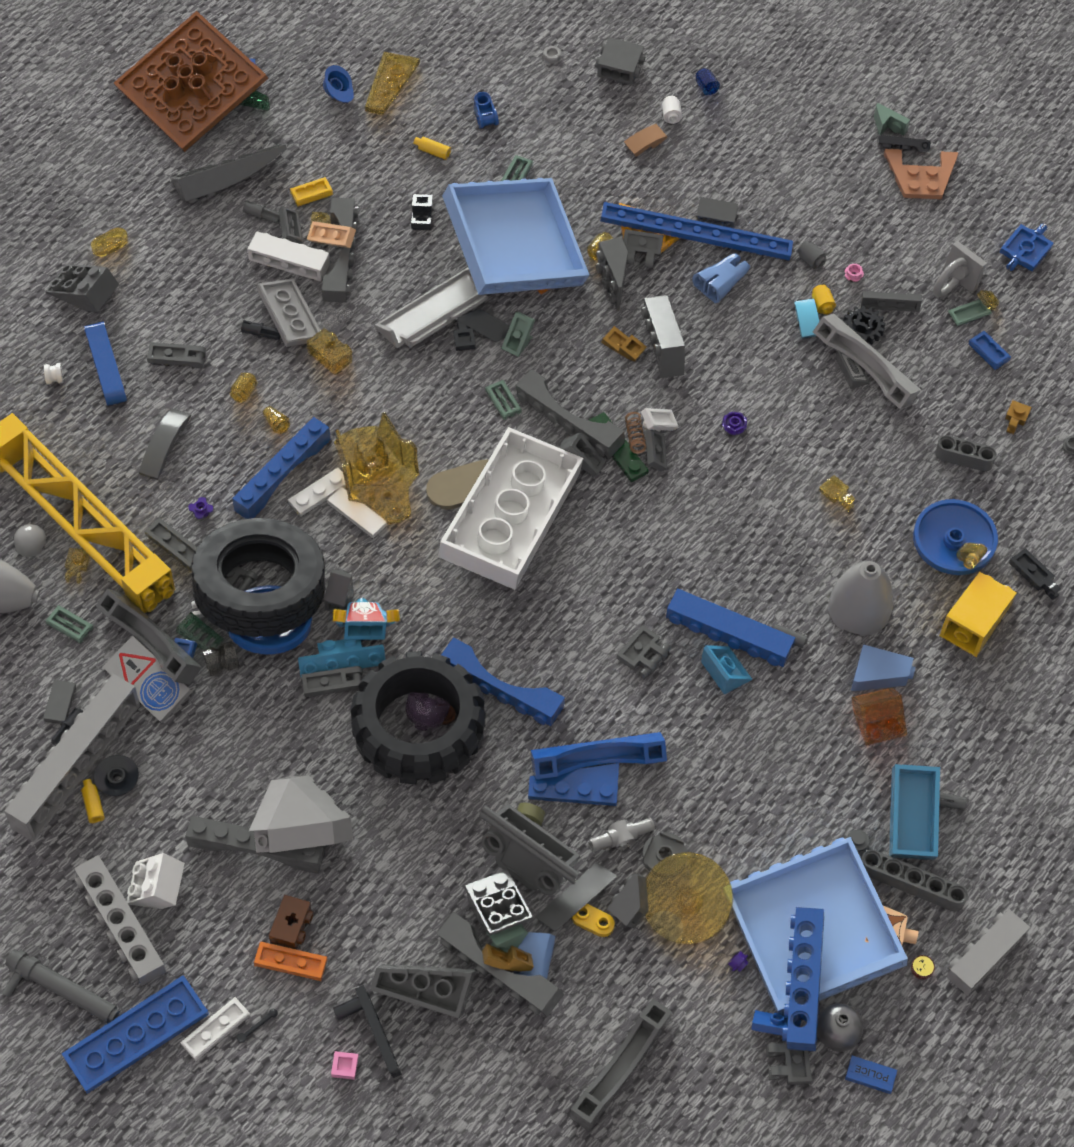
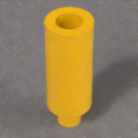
[413,137,451,160]
[81,779,105,823]

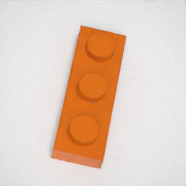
[254,941,328,981]

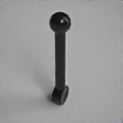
[237,1009,278,1043]

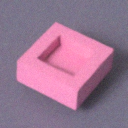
[331,1051,359,1080]

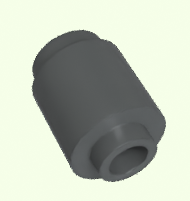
[797,241,826,269]

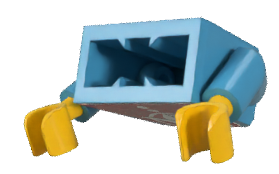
[333,598,400,640]

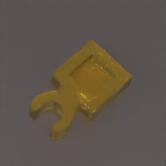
[65,548,90,584]

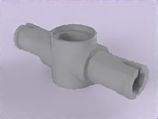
[588,818,655,852]

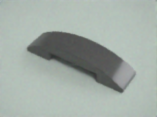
[139,408,191,480]

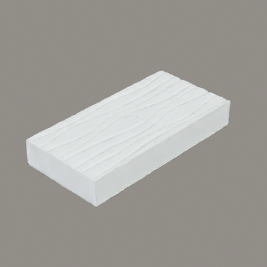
[438,427,583,590]

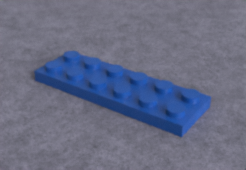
[62,975,209,1094]

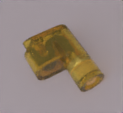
[956,543,987,569]

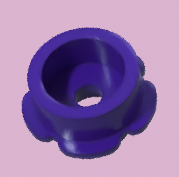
[728,951,749,972]

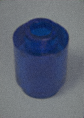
[695,68,720,95]

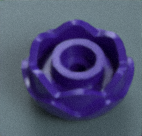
[722,412,747,435]

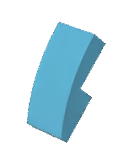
[794,299,819,339]

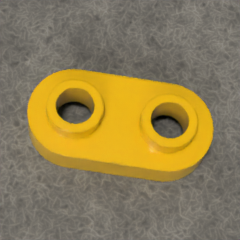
[571,904,615,937]

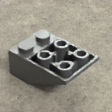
[595,237,628,310]
[45,264,119,312]
[465,870,533,935]

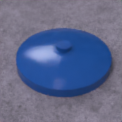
[913,499,998,575]
[228,585,312,654]

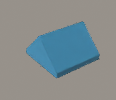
[701,645,752,695]

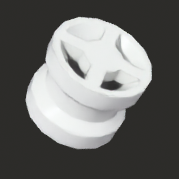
[44,363,63,385]

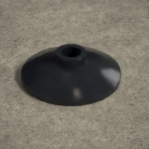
[94,755,139,796]

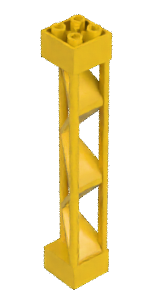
[0,413,175,613]

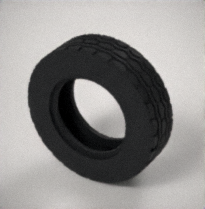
[191,518,325,637]

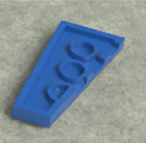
[528,763,619,806]

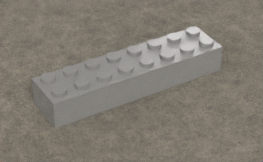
[5,674,140,842]

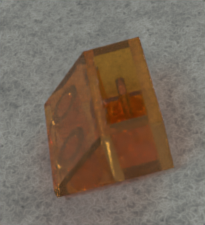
[852,687,907,745]

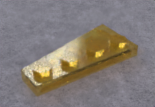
[365,52,420,115]

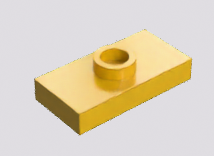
[290,177,333,207]

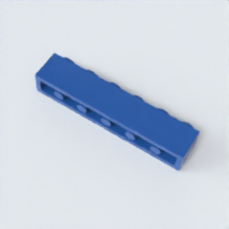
[666,588,795,667]

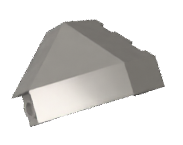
[249,775,353,853]

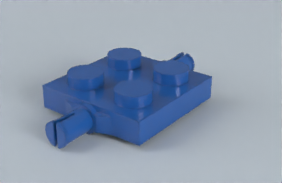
[999,224,1054,272]

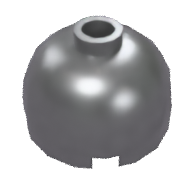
[817,1003,863,1052]

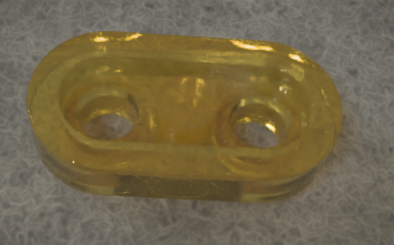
[91,228,128,257]

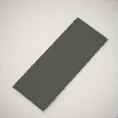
[535,862,617,932]

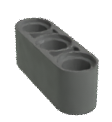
[935,435,997,471]

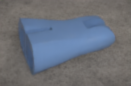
[692,253,750,304]
[514,932,555,979]

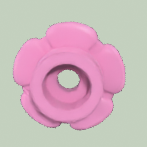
[845,264,864,282]

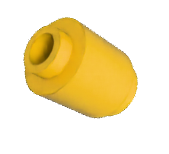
[812,285,836,315]

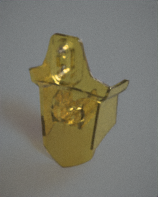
[334,412,420,524]

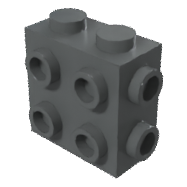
[595,37,646,85]

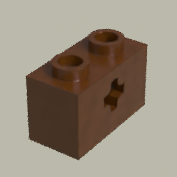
[269,894,314,950]

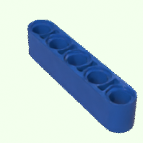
[84,321,127,406]

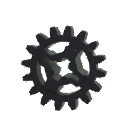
[843,305,886,345]

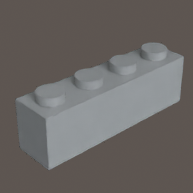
[947,909,1030,996]

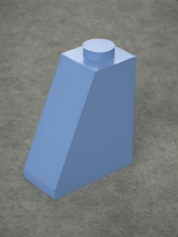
[851,644,916,691]

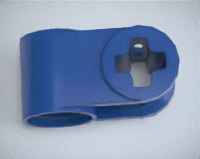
[474,92,499,129]

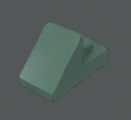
[874,103,910,136]
[501,312,535,357]
[486,924,528,952]

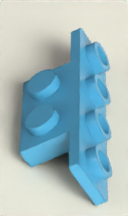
[298,639,386,677]

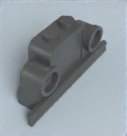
[479,804,580,895]

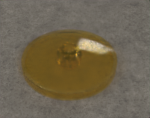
[645,852,734,945]

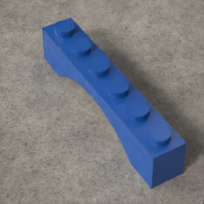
[232,417,331,519]
[441,637,565,726]
[531,732,667,780]

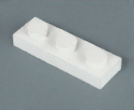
[288,468,351,517]

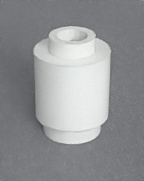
[662,96,682,124]

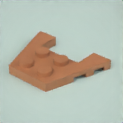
[884,149,958,199]

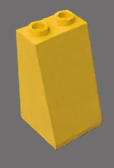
[939,572,1017,657]

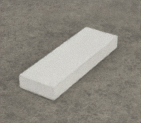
[327,487,387,538]
[180,997,251,1061]

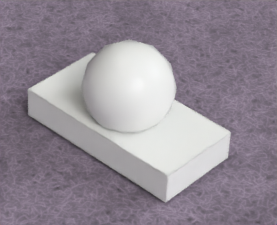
[641,408,678,432]

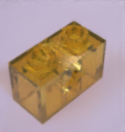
[307,328,352,375]

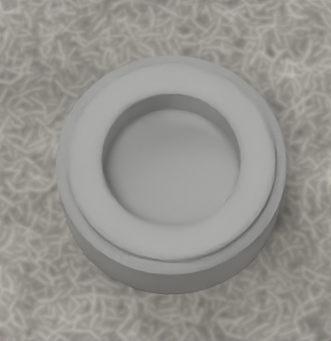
[543,46,561,63]

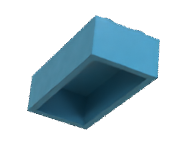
[889,764,940,860]

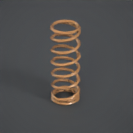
[625,412,646,454]

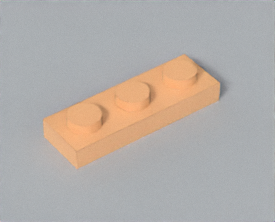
[307,221,356,248]

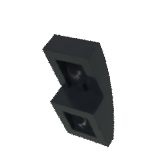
[411,194,432,230]

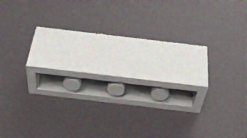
[248,232,330,282]

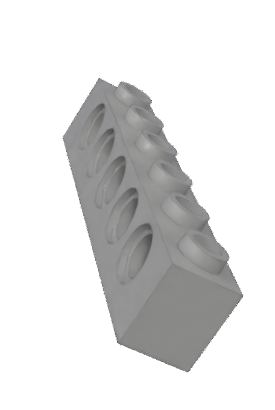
[74,855,166,986]

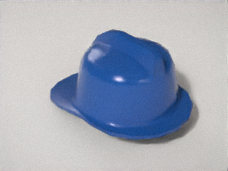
[323,65,354,103]

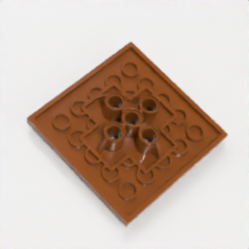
[114,11,268,152]

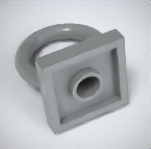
[933,241,987,298]

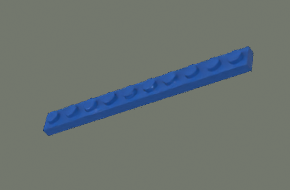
[600,202,793,260]

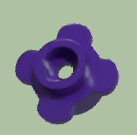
[188,497,213,519]

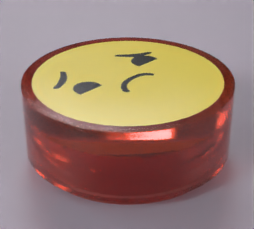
[911,955,935,980]

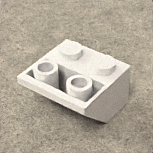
[127,853,185,909]

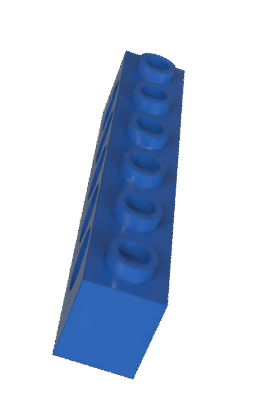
[782,907,824,1051]

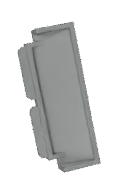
[375,267,488,348]

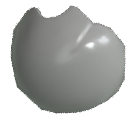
[14,524,47,557]

